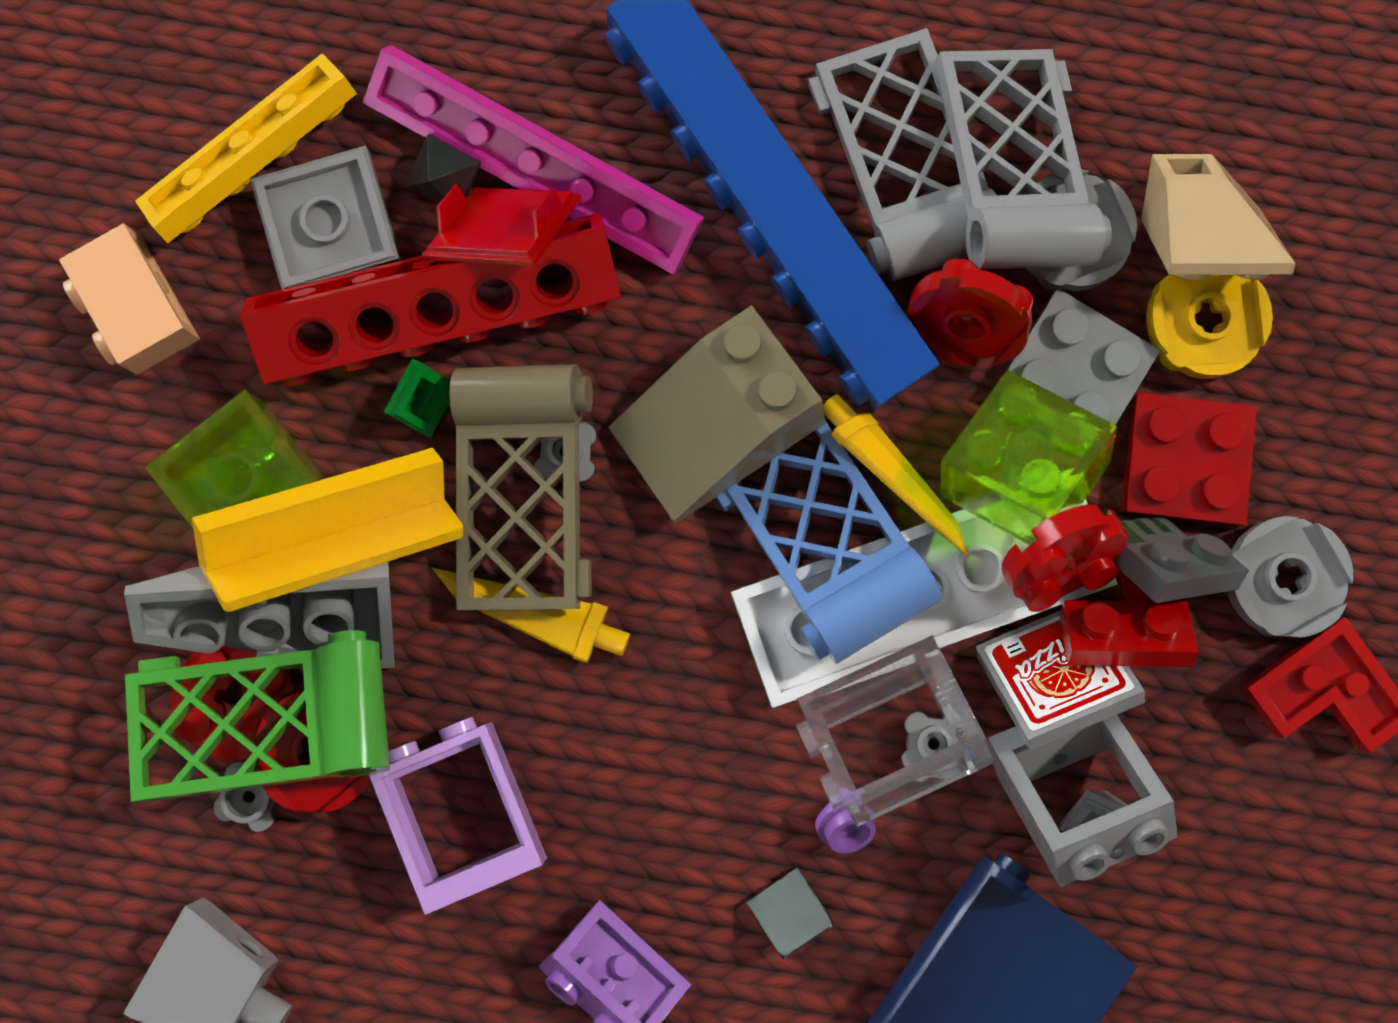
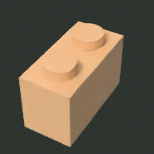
[59,223,200,375]

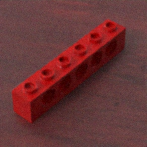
[240,213,621,386]

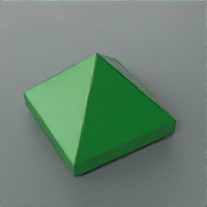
[384,358,450,438]

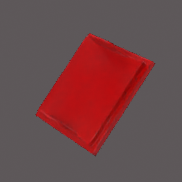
[422,184,581,266]

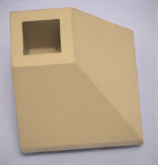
[1141,154,1295,280]

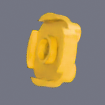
[1146,275,1273,379]

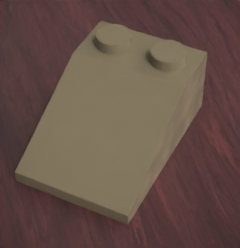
[608,305,825,525]

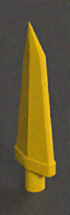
[823,394,969,557]
[431,567,630,664]

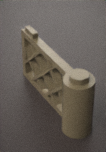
[449,364,593,610]

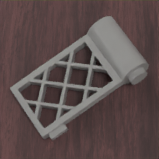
[808,28,997,282]
[935,49,1112,270]

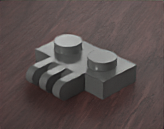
[1115,516,1249,603]

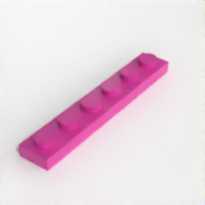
[362,45,704,275]

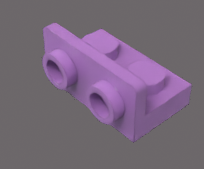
[539,900,691,1023]

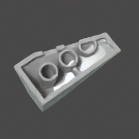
[124,562,395,669]

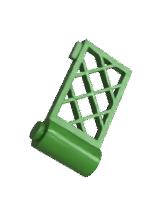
[125,630,390,803]

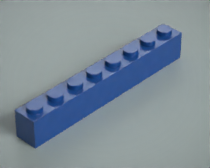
[604,0,940,414]

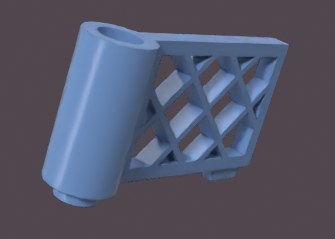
[716,421,943,664]

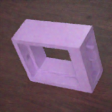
[369,716,547,915]

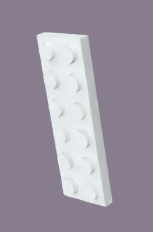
[731,470,1117,708]

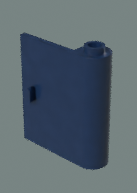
[867,852,1137,1023]

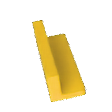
[192,448,463,612]

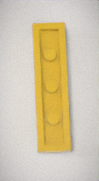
[135,53,357,243]

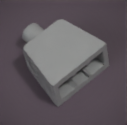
[123,897,293,1023]

